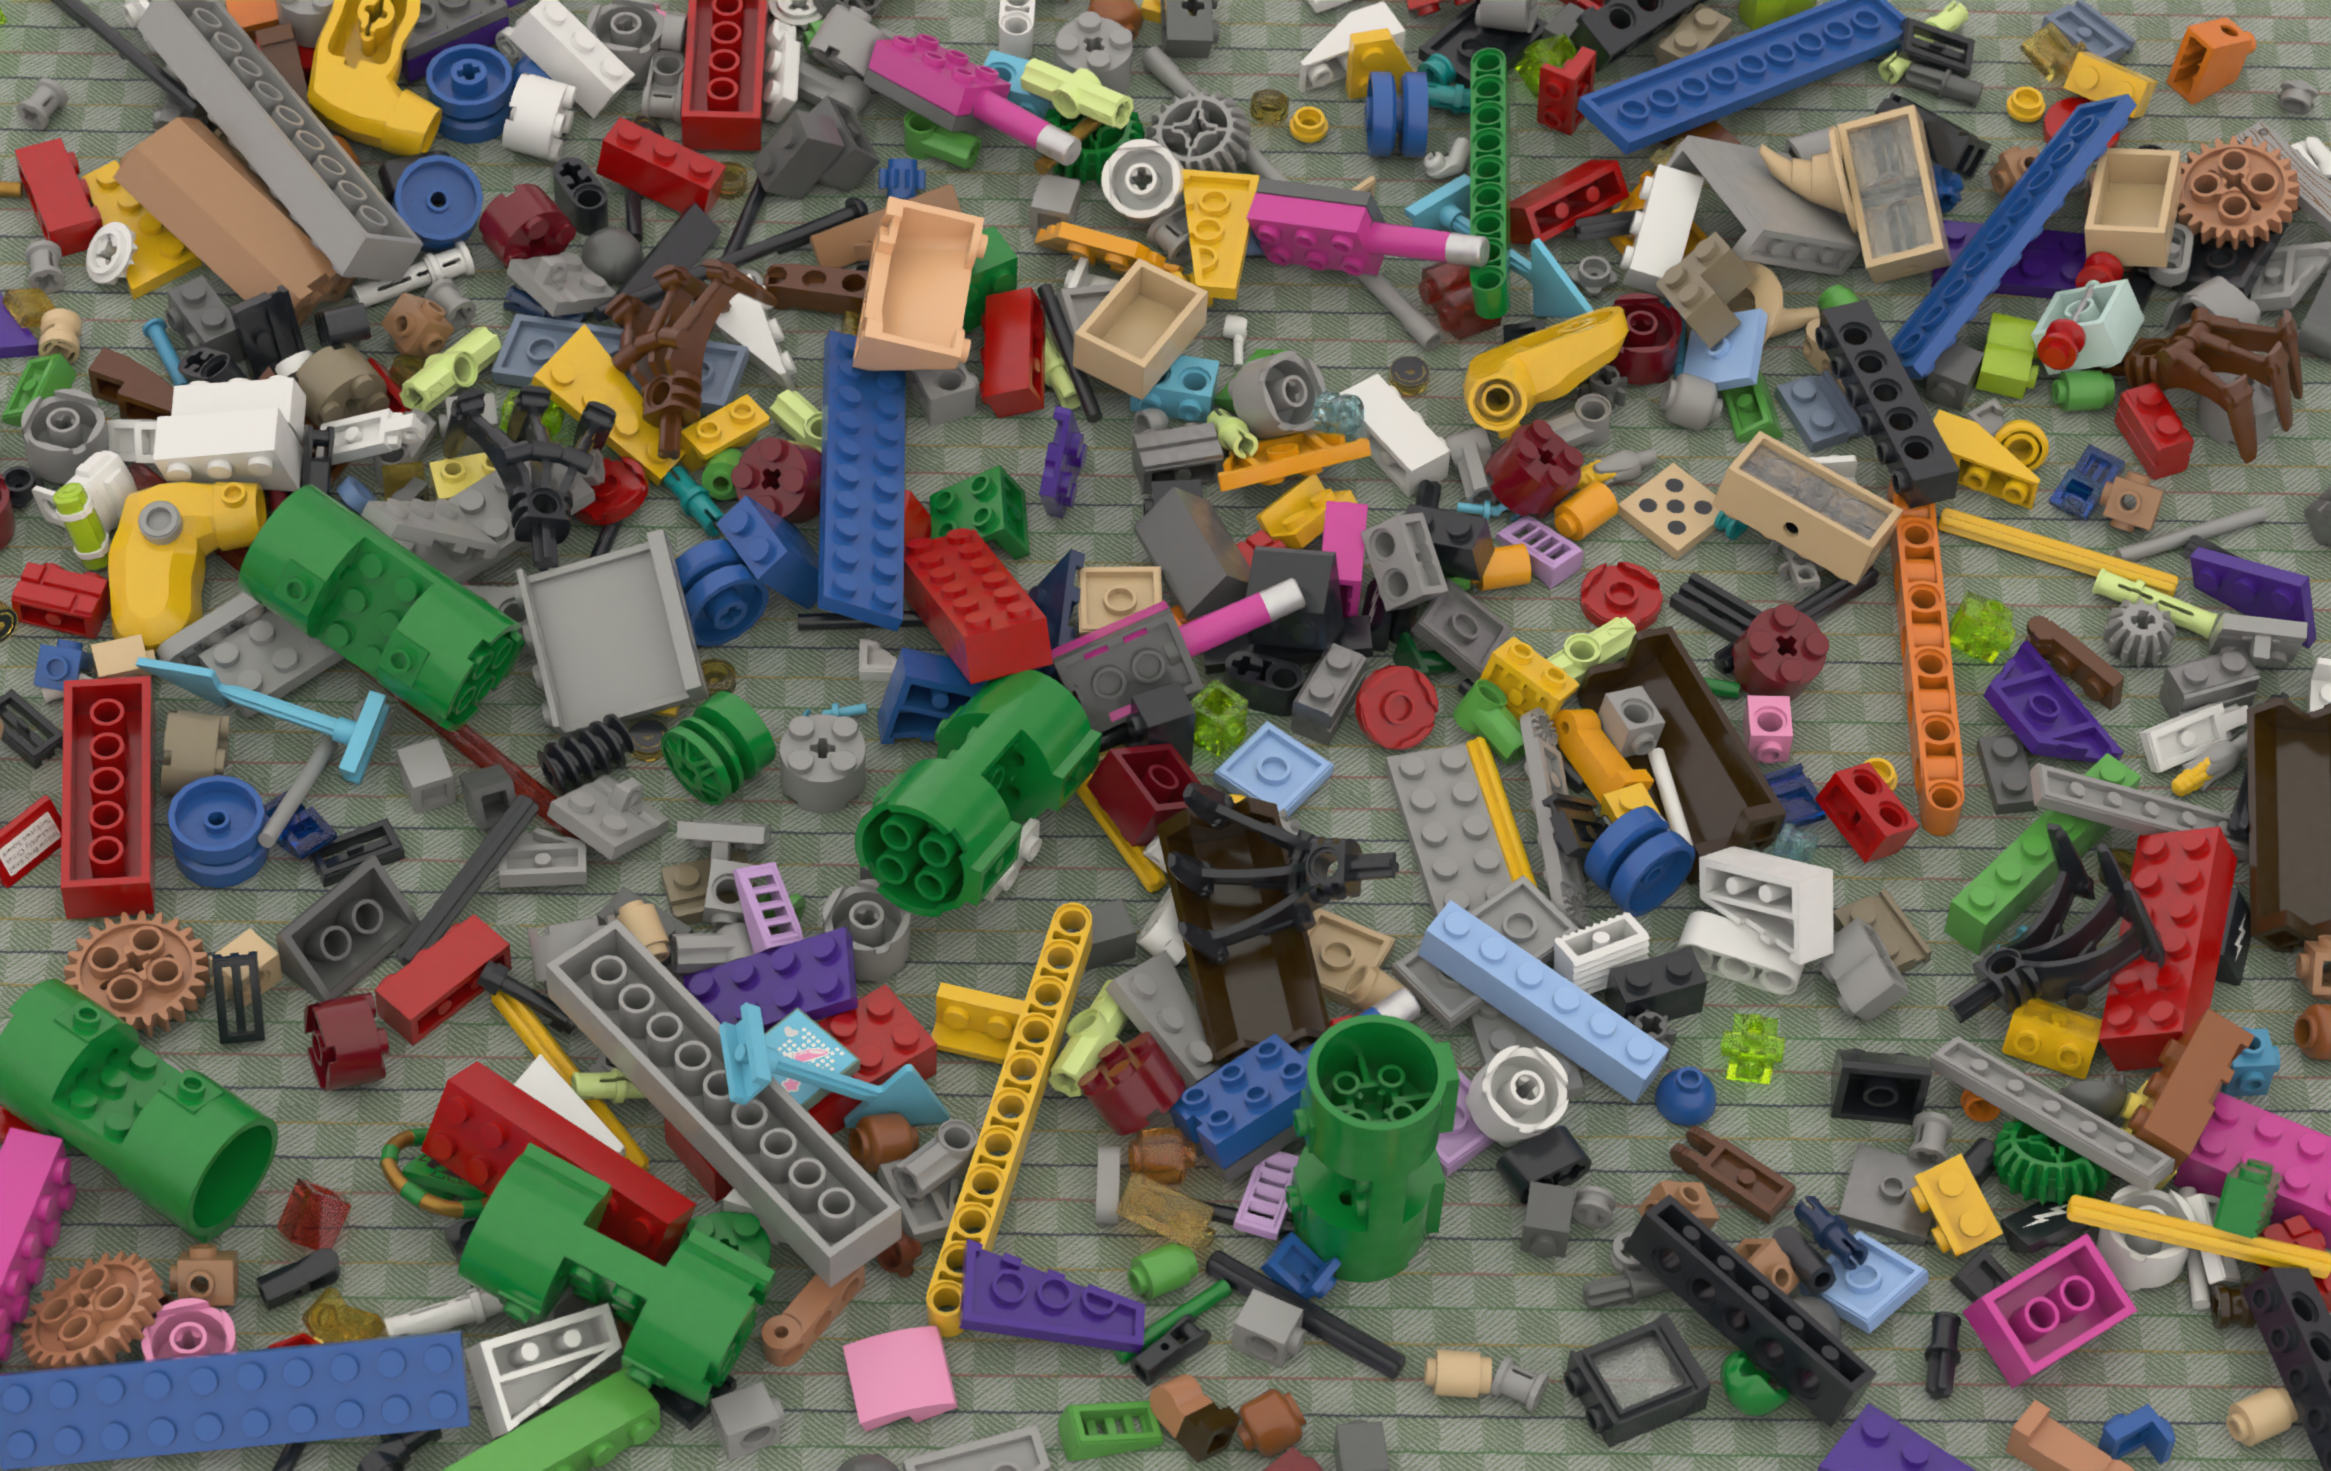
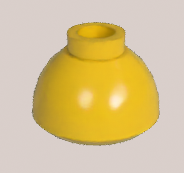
[1994,419,2049,472]

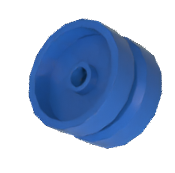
[426,44,513,144]
[1364,71,1428,157]
[392,154,483,254]
[676,539,769,647]
[167,775,269,888]
[1584,806,1696,917]

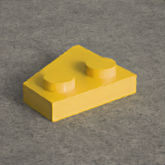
[1345,28,1416,99]

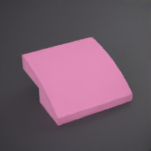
[843,1326,958,1432]

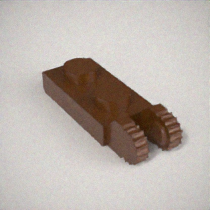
[2025,615,2124,711]
[1669,1125,1796,1225]

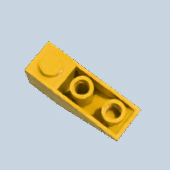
[1933,409,2040,510]

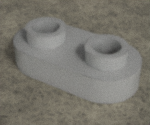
[2148,222,2193,286]

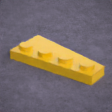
[81,160,202,300]
[1182,169,1260,300]
[531,324,686,486]

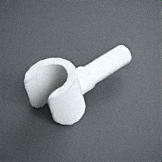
[1223,314,1247,369]

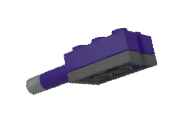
[400,0,527,83]

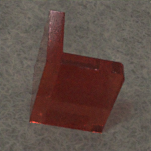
[277,1178,352,1250]

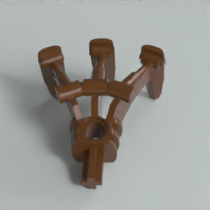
[605,259,778,460]
[2095,307,2303,464]

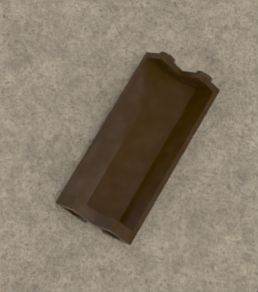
[1577,626,1787,885]
[2247,698,2331,953]
[1156,797,1330,1067]

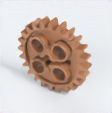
[2177,136,2300,250]
[64,910,210,1038]
[20,1251,165,1370]

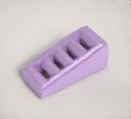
[1496,515,1584,589]
[733,862,804,954]
[1233,1151,1299,1241]

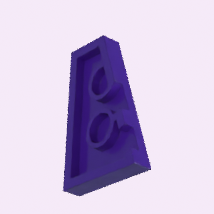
[2190,547,2317,649]

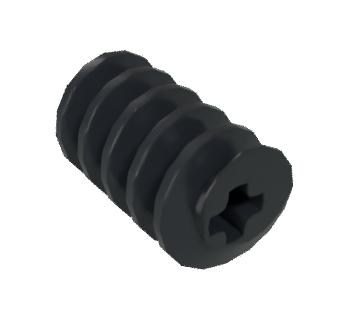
[537,713,634,796]

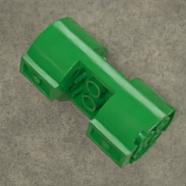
[238,484,525,732]
[855,669,1102,917]
[0,979,278,1244]
[1285,1014,1460,1283]
[457,1142,776,1407]

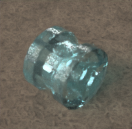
[1313,391,1365,435]
[1773,822,1819,864]

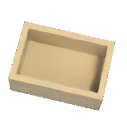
[2084,148,2182,268]
[1073,258,1208,400]

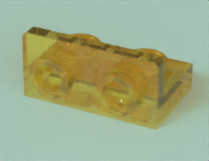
[1116,1173,1217,1250]

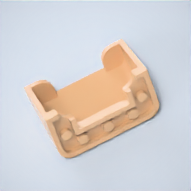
[852,196,988,371]

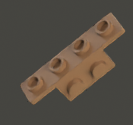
[810,184,962,268]

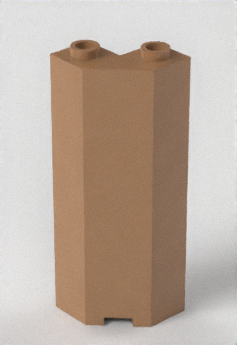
[113,117,357,328]

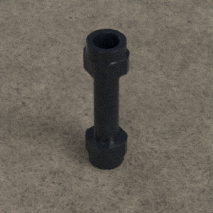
[477,960,576,1035]

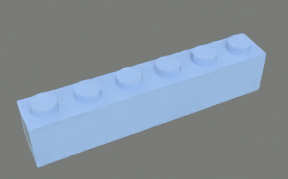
[1417,900,1669,1104]

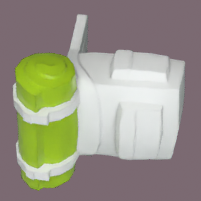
[31,450,137,570]

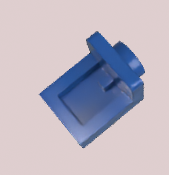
[34,639,94,691]
[1260,1232,1342,1300]
[2098,1403,2176,1464]

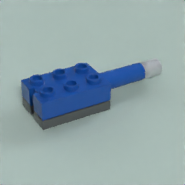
[1169,987,1421,1184]

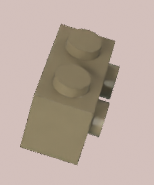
[1654,3,1732,68]

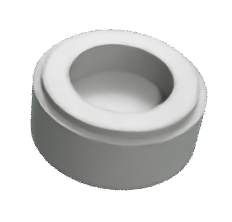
[138,501,183,545]

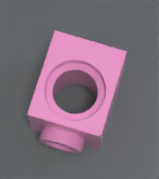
[1742,695,1793,763]

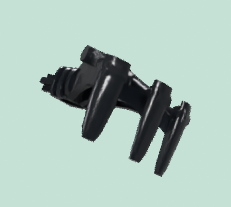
[442,386,616,572]
[1168,782,1399,966]
[1947,823,2166,1024]

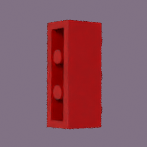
[596,117,726,215]
[15,138,103,257]
[1510,159,1630,244]
[979,287,1046,418]
[374,914,512,1046]

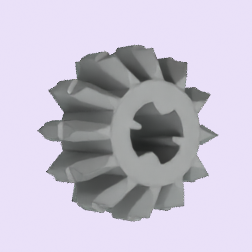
[2103,597,2176,669]

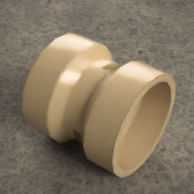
[38,309,82,364]

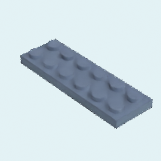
[491,313,749,414]

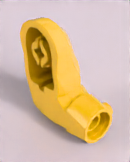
[307,0,442,157]
[1463,306,1629,439]
[108,482,267,653]

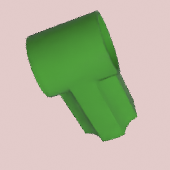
[904,110,982,169]
[1452,679,1526,765]

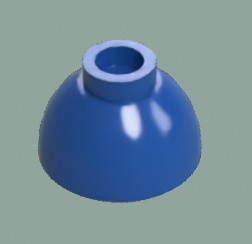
[1655,1066,1717,1126]

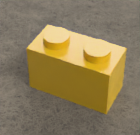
[2063,51,2158,118]

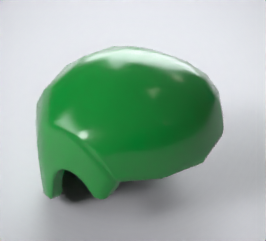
[1720,1351,1789,1417]

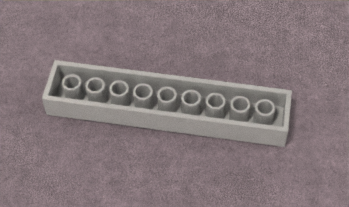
[136,0,424,282]
[546,919,902,1288]

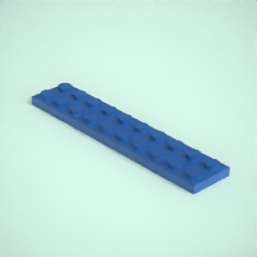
[1577,0,1915,155]
[1890,94,2137,380]
[818,330,905,632]
[0,1330,471,1470]

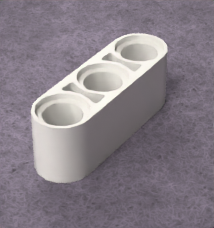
[998,0,1036,60]
[1675,911,1805,995]

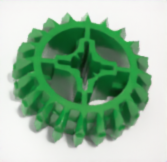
[1041,107,1145,186]
[1993,1117,2112,1207]

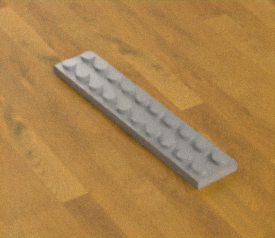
[198,461,596,719]
[1385,744,1584,1099]

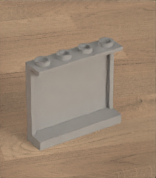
[1666,135,1862,276]
[513,528,709,737]

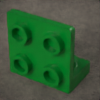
[930,465,1030,560]

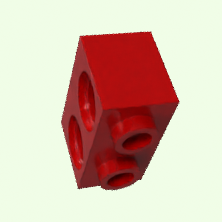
[1815,762,1919,863]

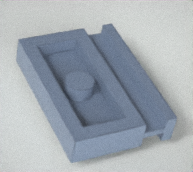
[2041,0,2136,62]
[1774,370,1864,453]

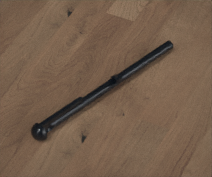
[51,0,206,117]
[593,197,869,322]

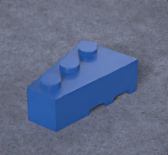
[877,647,987,744]

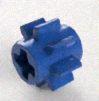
[879,158,926,200]
[1932,165,1964,213]

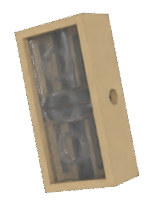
[1837,105,1952,284]
[1712,431,1903,585]

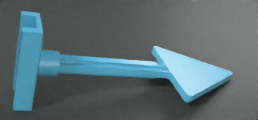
[1405,174,1593,318]
[135,657,391,785]
[719,1002,951,1128]

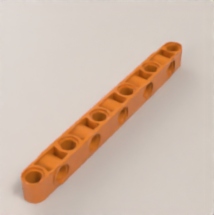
[1887,477,1964,836]

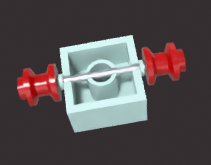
[2031,251,2145,375]

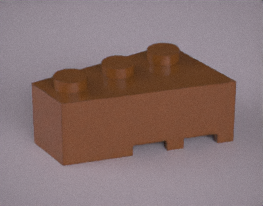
[2127,1008,2254,1174]

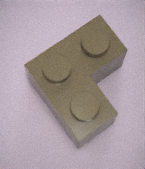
[1655,231,1757,349]

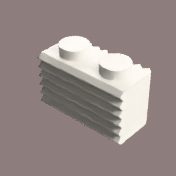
[1554,912,1650,996]

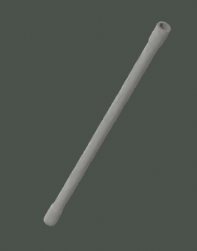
[1142,46,1444,351]

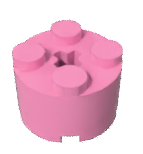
[141,1298,238,1360]

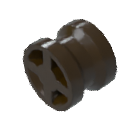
[2211,1283,2256,1329]

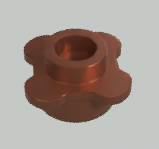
[876,1230,922,1278]

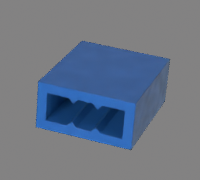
[716,495,819,610]

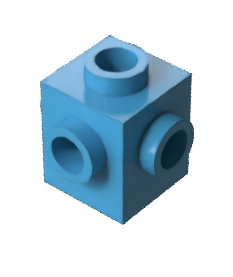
[2221,1027,2280,1097]

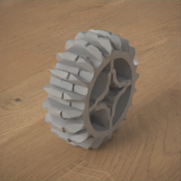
[1146,88,1251,173]

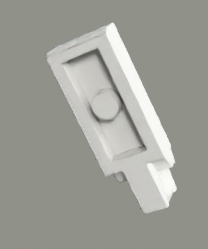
[763,19,800,123]
[315,408,427,465]
[2139,702,2248,773]

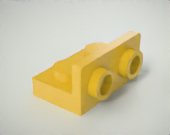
[681,394,770,473]
[1256,475,1358,549]
[1480,637,1579,727]
[931,982,1024,1064]
[2002,998,2102,1079]
[1909,1153,2003,1259]

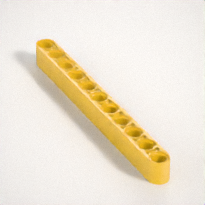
[926,902,1093,1338]

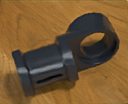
[357,1429,442,1471]

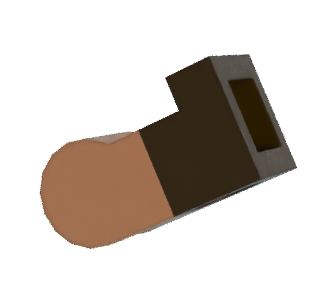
[1149,1374,1241,1463]

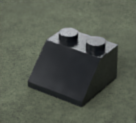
[1246,546,1344,651]
[1831,1049,1932,1125]

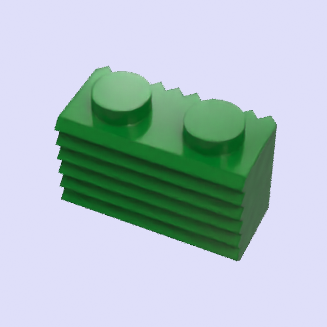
[2213,1159,2282,1239]

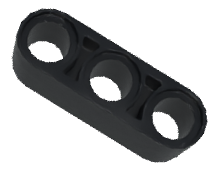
[314,303,371,348]

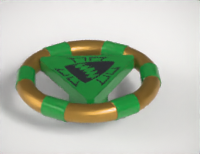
[380,1128,490,1219]

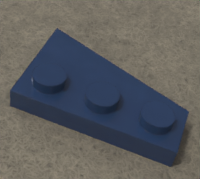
[1028,549,1085,684]

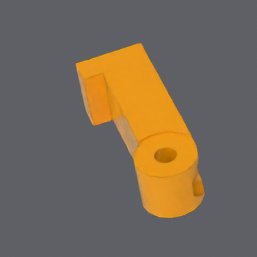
[1552,708,1654,805]

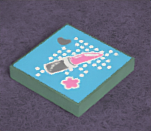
[764,1007,860,1111]

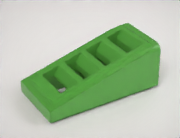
[1058,1401,1164,1461]

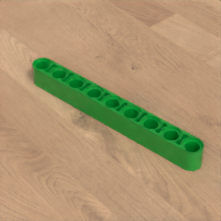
[1470,48,1511,319]

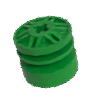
[661,691,776,806]

